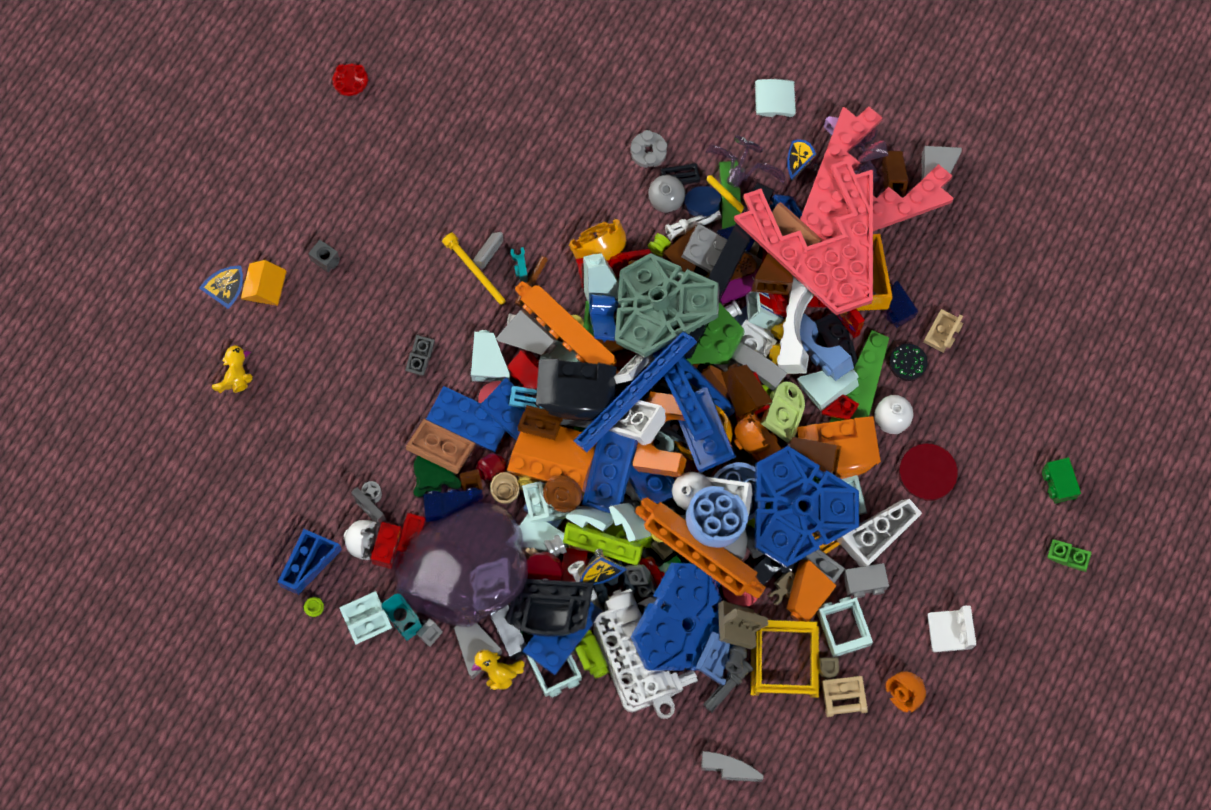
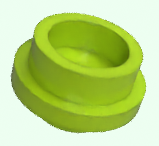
[304,597,324,617]

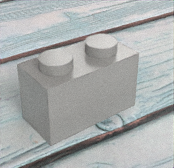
[843,563,889,598]

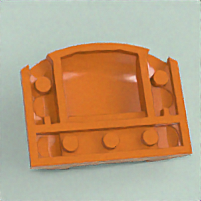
[797,416,881,479]

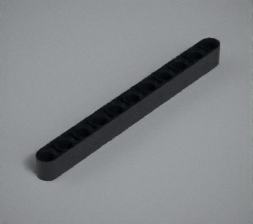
[684,182,774,359]

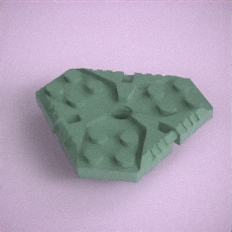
[615,253,720,357]

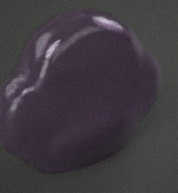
[395,502,528,627]

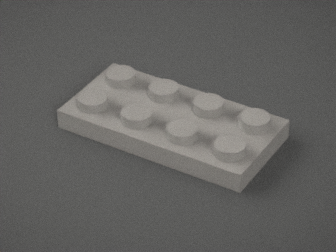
[681,224,762,274]

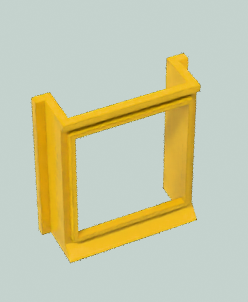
[751,620,819,698]

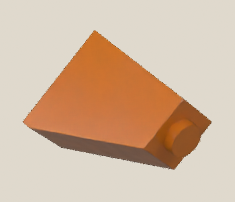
[787,559,836,622]

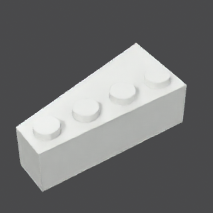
[836,499,922,567]

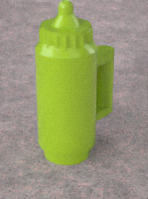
[575,630,609,679]

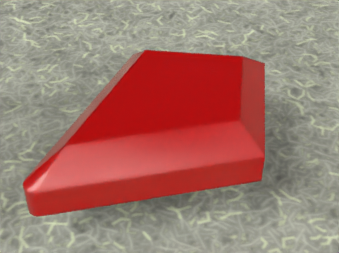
[821,395,859,420]

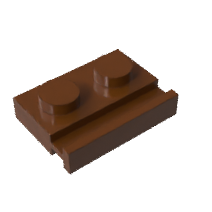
[518,405,564,440]

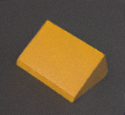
[241,260,287,306]

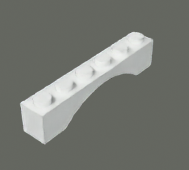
[777,275,814,374]

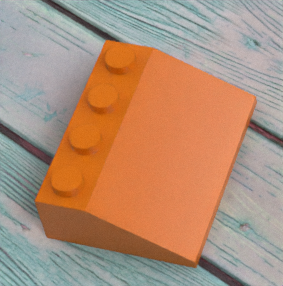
[507,427,597,493]

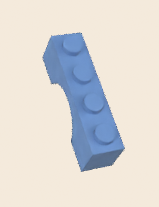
[800,314,854,381]

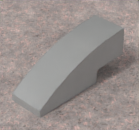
[731,343,787,391]
[701,751,763,782]

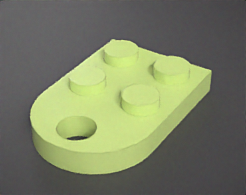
[760,382,805,443]

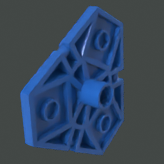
[755,446,859,567]
[631,563,734,671]

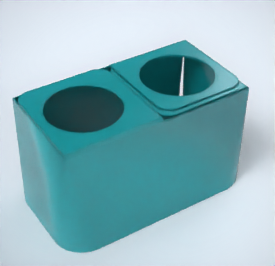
[382,594,422,641]

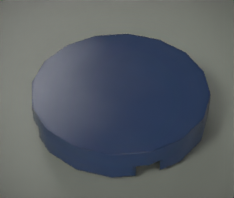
[685,186,721,217]

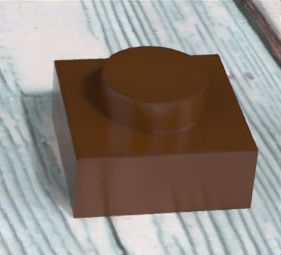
[460,469,483,493]

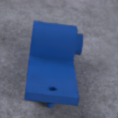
[589,294,618,342]

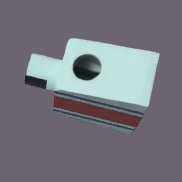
[746,291,785,330]

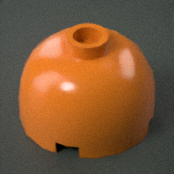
[734,414,771,454]
[886,671,926,713]

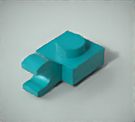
[511,247,528,282]

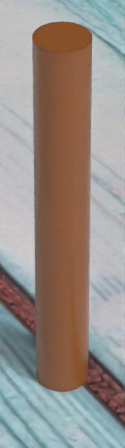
[515,256,548,307]

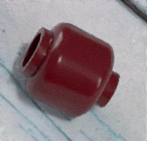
[476,453,506,482]

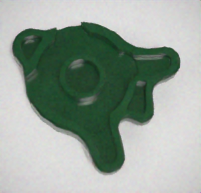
[413,456,462,498]

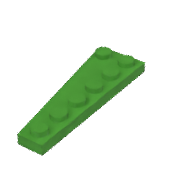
[830,330,889,422]

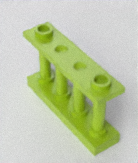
[563,522,653,565]

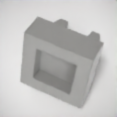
[416,619,443,647]

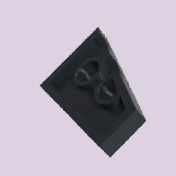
[814,313,858,366]

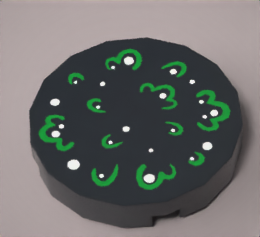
[889,344,928,381]

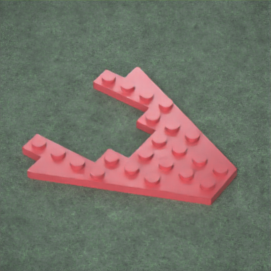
[800,107,954,242]
[734,159,873,315]

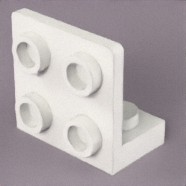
[927,605,976,652]

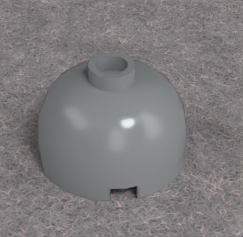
[648,175,685,213]

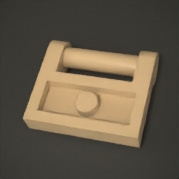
[822,676,867,717]

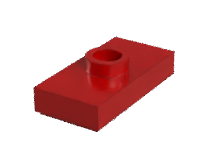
[768,293,789,318]

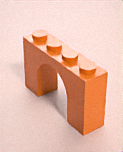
[632,392,687,477]

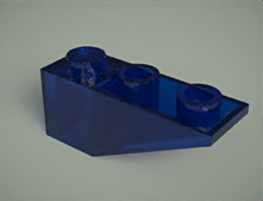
[424,488,483,522]

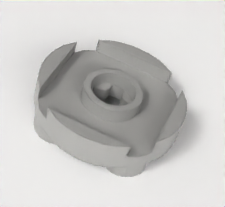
[630,130,667,168]

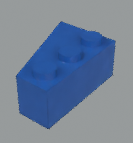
[278,529,342,595]

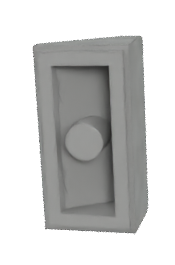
[472,232,504,269]
[803,549,845,584]

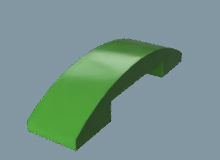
[719,161,741,231]

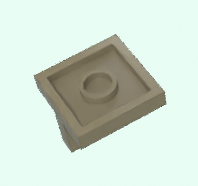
[718,601,768,649]

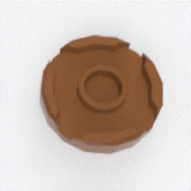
[543,475,582,512]

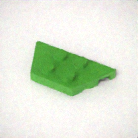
[687,303,745,366]

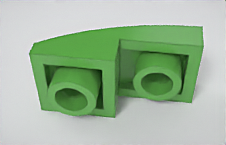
[1048,539,1092,572]

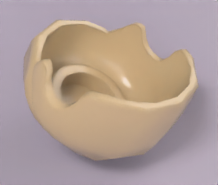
[490,472,520,504]

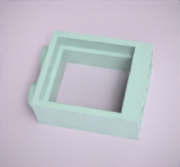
[817,597,873,658]
[526,655,582,698]

